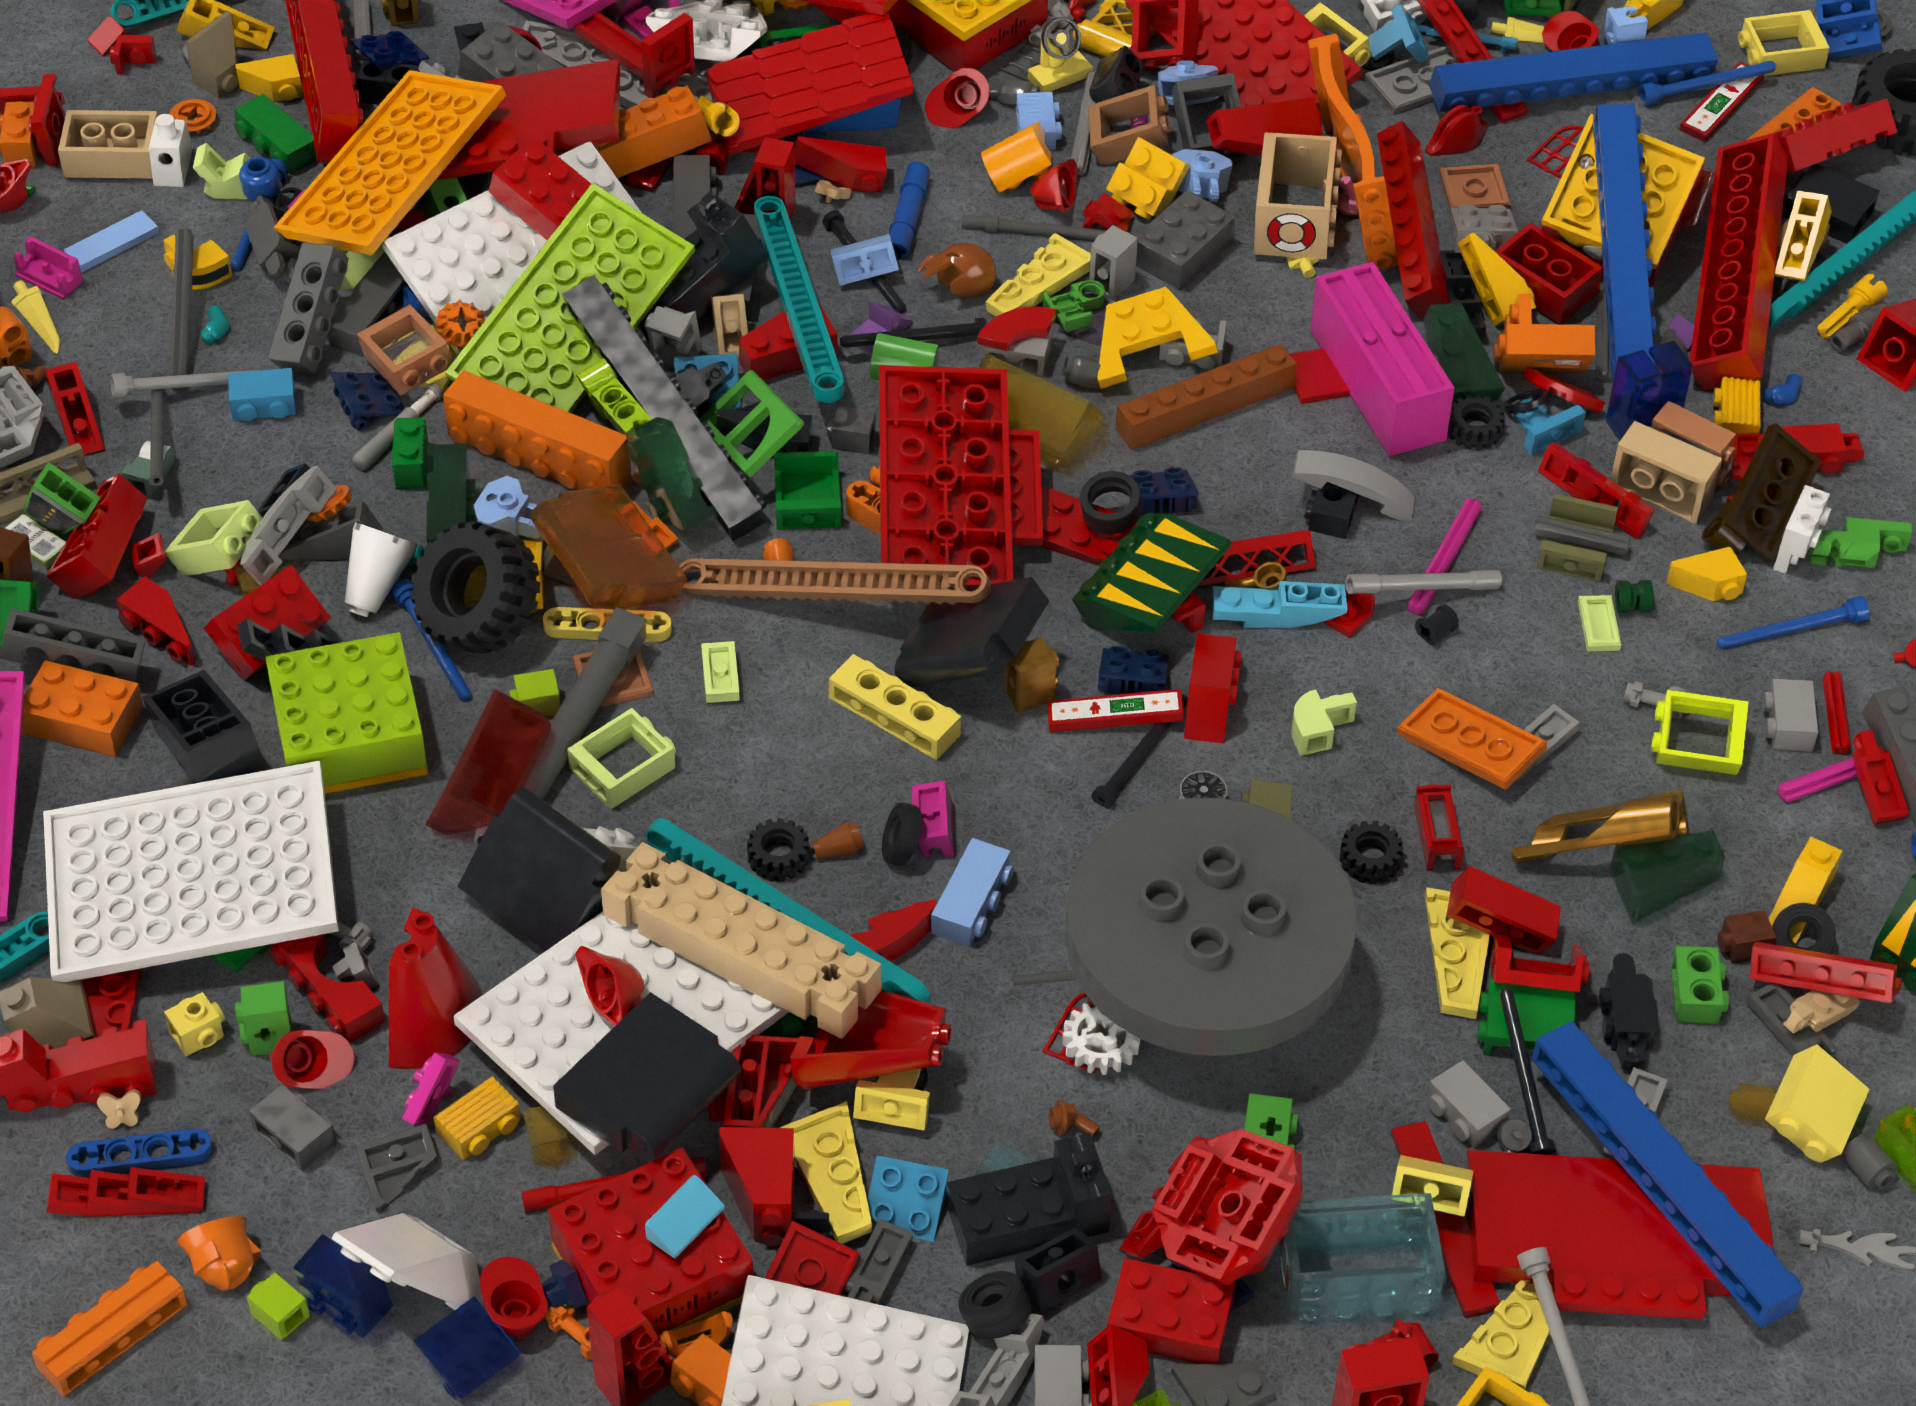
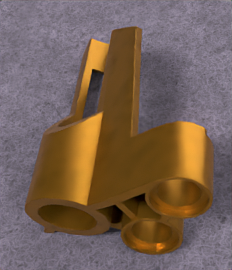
[1511,790,1690,863]

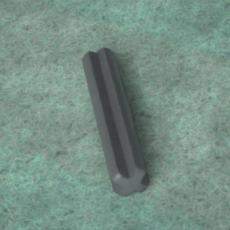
[1534,516,1630,555]

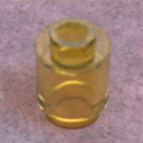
[1728,1083,1777,1123]

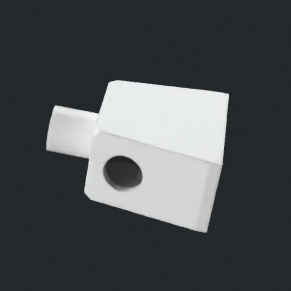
[149,114,193,187]

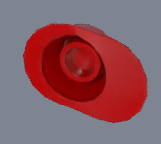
[1542,11,1600,51]
[925,68,990,129]
[270,1030,354,1089]
[479,1257,548,1342]

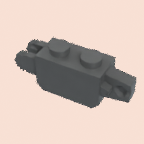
[244,195,302,283]

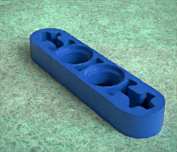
[66,1129,213,1178]

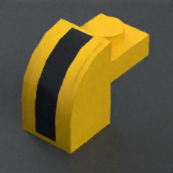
[163,235,232,289]

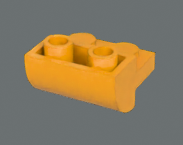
[981,121,1052,193]

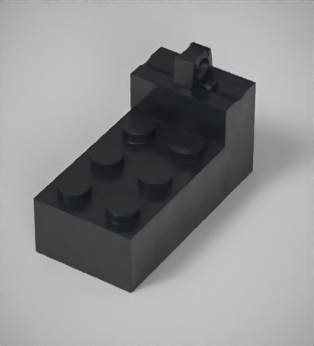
[647,192,769,320]
[142,670,267,784]
[946,1133,1112,1266]

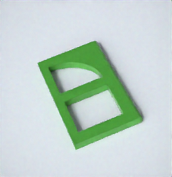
[699,370,804,478]

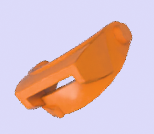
[659,1311,733,1358]

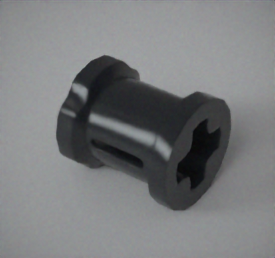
[1415,604,1459,645]

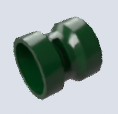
[1615,580,1654,613]

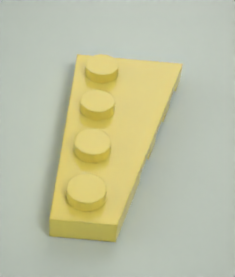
[985,233,1091,317]
[1425,887,1490,1019]

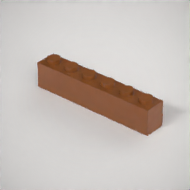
[1116,344,1297,450]

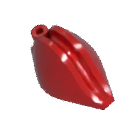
[1425,105,1489,156]
[0,158,31,213]
[1030,158,1077,212]
[575,946,644,1026]

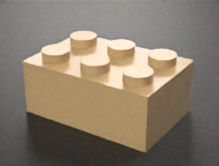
[58,110,158,179]
[1611,421,1722,524]

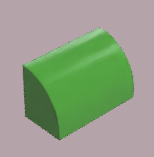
[870,333,938,381]

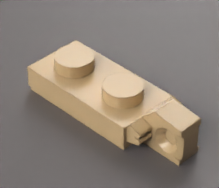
[1783,990,1861,1034]

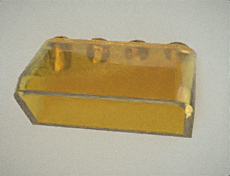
[978,353,1106,468]

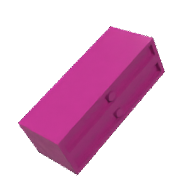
[1310,262,1455,457]

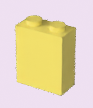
[1765,1044,1870,1163]

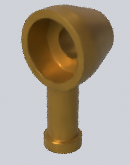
[1225,562,1287,590]

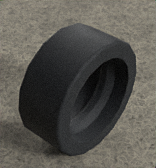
[1079,471,1143,535]

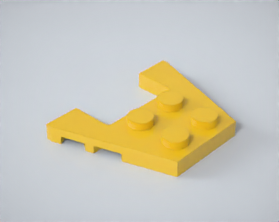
[1097,287,1218,389]

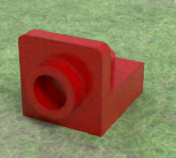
[110,35,157,74]
[1323,586,1376,638]

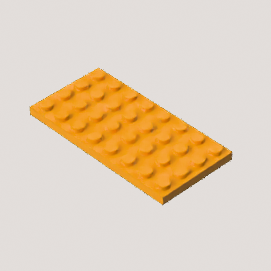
[273,70,506,256]

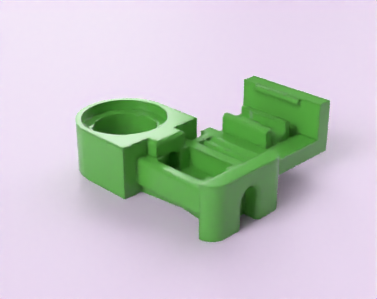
[1043,280,1105,332]

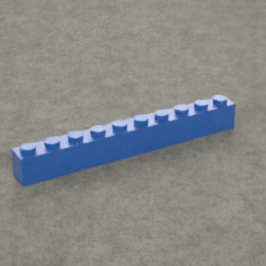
[1429,32,1718,112]
[1593,104,1661,404]
[1531,1021,1804,1329]

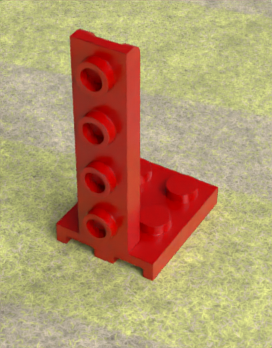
[575,12,695,98]
[0,74,66,166]

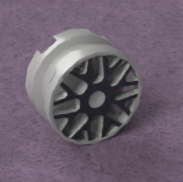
[1179,771,1227,800]

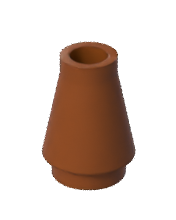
[811,821,865,861]

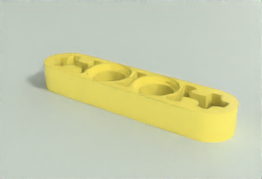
[543,607,672,642]

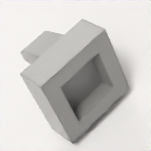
[333,942,379,989]

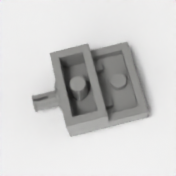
[1449,204,1518,253]

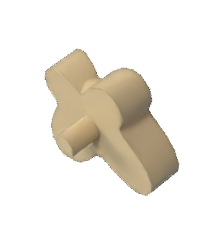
[815,180,852,203]
[97,1089,141,1129]

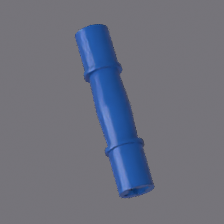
[889,162,930,260]

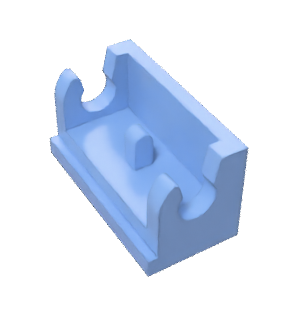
[1601,6,1648,45]
[830,234,899,286]

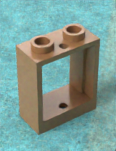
[1088,85,1171,165]

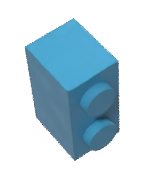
[228,368,296,421]

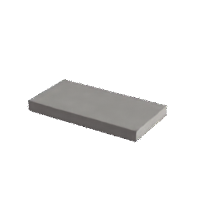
[1364,45,1459,114]

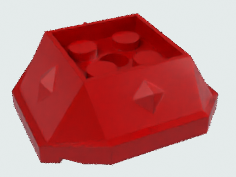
[1152,1129,1303,1286]

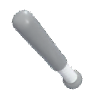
[352,383,443,471]

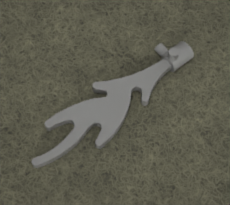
[1798,1229,1916,1270]

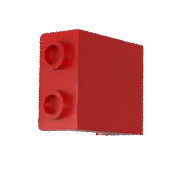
[1491,934,1589,992]

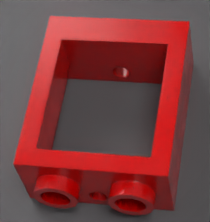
[1131,0,1199,71]

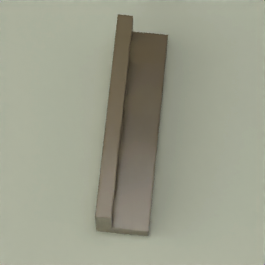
[0,443,96,525]

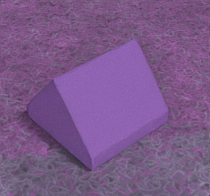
[1667,314,1694,352]

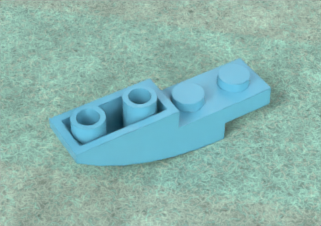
[1211,581,1347,628]

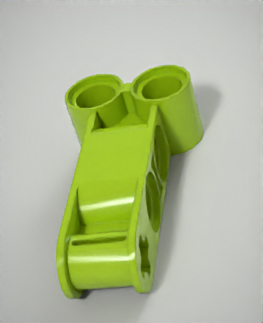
[576,358,664,458]

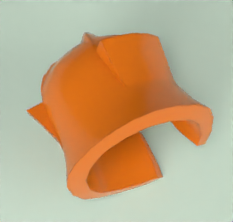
[176,1216,261,1291]

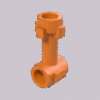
[545,1304,592,1360]

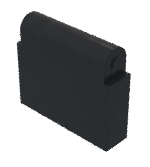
[895,577,1050,687]
[457,788,621,951]
[553,992,742,1161]

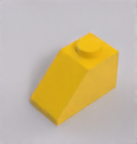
[235,54,303,102]
[1667,546,1747,601]

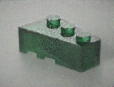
[1424,303,1505,403]
[625,417,717,530]
[426,444,477,544]
[1610,830,1725,925]

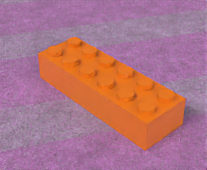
[443,370,632,503]

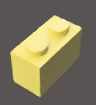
[1391,1155,1474,1217]

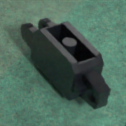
[673,362,728,418]
[1599,952,1658,1069]

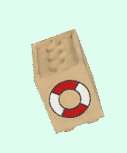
[1254,132,1342,259]

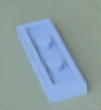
[64,210,159,273]

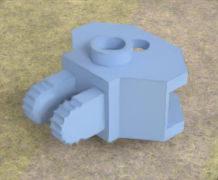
[1158,60,1219,105]
[1172,149,1232,203]
[473,476,552,539]

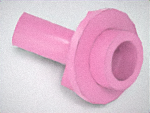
[1338,176,1358,216]

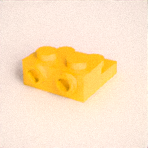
[1106,137,1191,220]

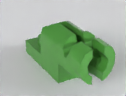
[1809,517,1912,568]

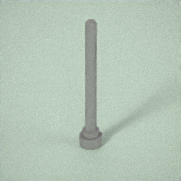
[110,370,260,399]
[1517,1247,1591,1406]

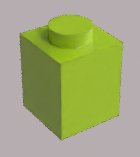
[509,669,560,720]
[247,1272,310,1341]

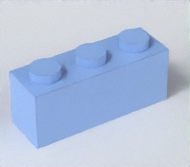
[931,838,1014,947]

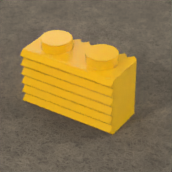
[1713,376,1760,434]
[434,1076,521,1160]

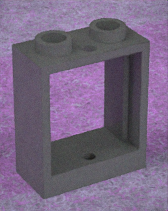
[1171,73,1241,156]

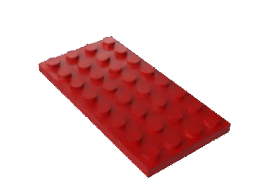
[1125,0,1363,109]

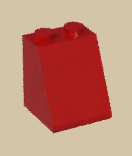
[1856,299,1916,392]
[719,1127,795,1246]

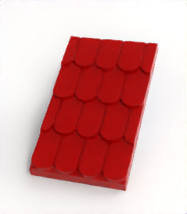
[706,11,914,155]

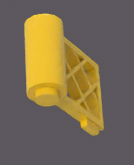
[1073,0,1154,57]

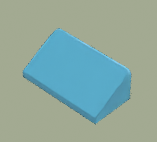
[645,1175,725,1259]

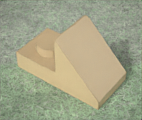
[711,294,748,357]

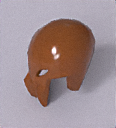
[917,242,997,299]

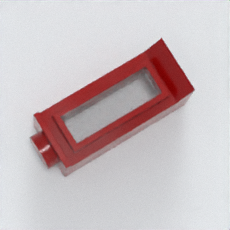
[1414,784,1464,871]

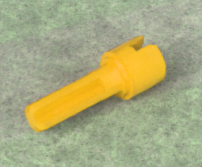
[696,96,740,137]
[1817,274,1888,339]

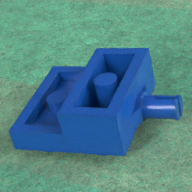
[1816,0,1883,60]

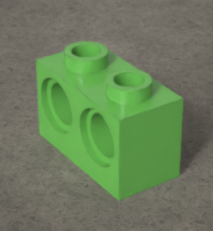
[1671,946,1729,1024]

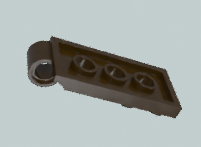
[1701,423,1822,563]

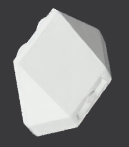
[646,0,767,62]
[331,1213,485,1314]

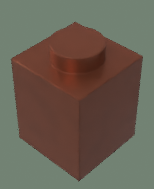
[1717,910,1777,963]

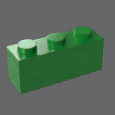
[234,94,317,175]

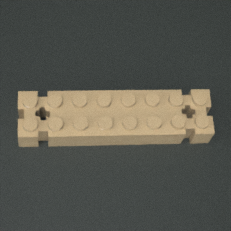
[601,842,882,1039]

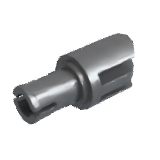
[1830,303,1889,352]

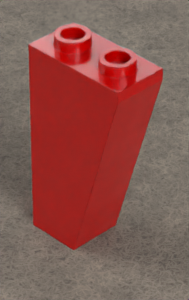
[1206,97,1325,156]

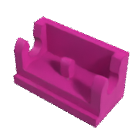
[14,236,83,299]
[912,781,955,857]

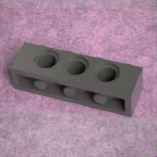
[268,243,349,374]
[0,608,145,683]

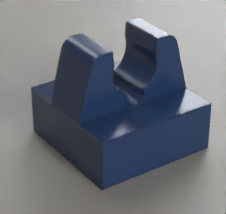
[541,1260,588,1310]

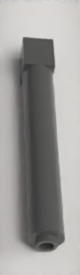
[506,607,646,802]

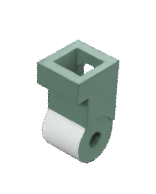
[122,441,175,499]

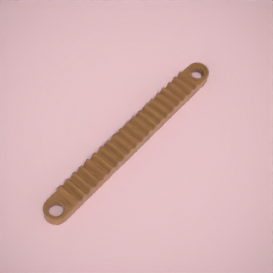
[676,558,991,605]

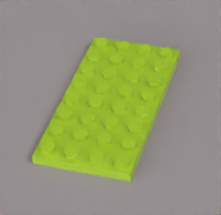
[445,183,695,413]

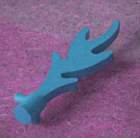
[1417,25,1518,54]

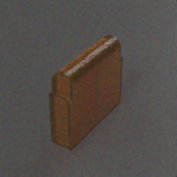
[530,485,687,610]

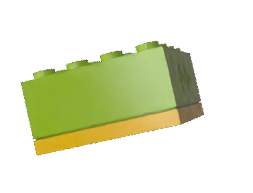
[265,632,428,794]

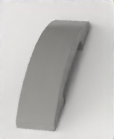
[1292,450,1415,522]
[240,466,337,585]
[949,1314,1044,1406]

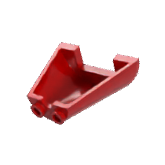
[389,908,482,1069]
[790,990,952,1089]

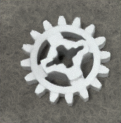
[1062,1003,1140,1075]

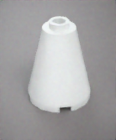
[345,522,418,617]

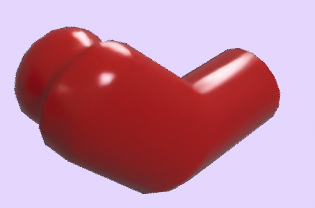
[1068,0,1096,23]

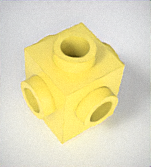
[164,992,225,1057]

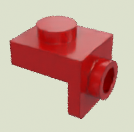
[1082,193,1133,232]
[1172,591,1205,633]

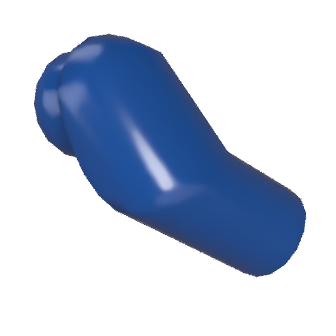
[1763,374,1802,405]

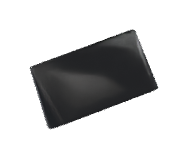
[1089,45,1145,103]
[356,59,420,105]

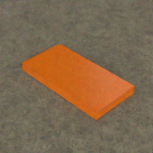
[1397,688,1547,790]

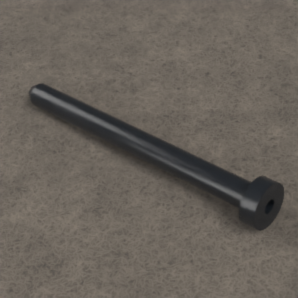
[822,210,906,314]
[840,317,987,348]
[1091,694,1188,809]
[1499,988,1556,1155]

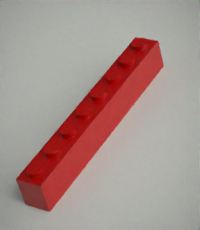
[1377,120,1450,320]

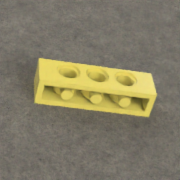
[829,654,961,761]

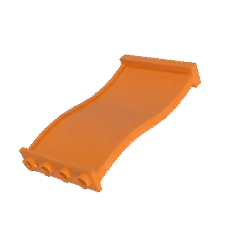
[1308,33,1399,270]

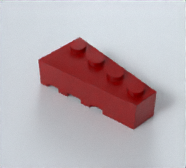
[5,1019,156,1112]

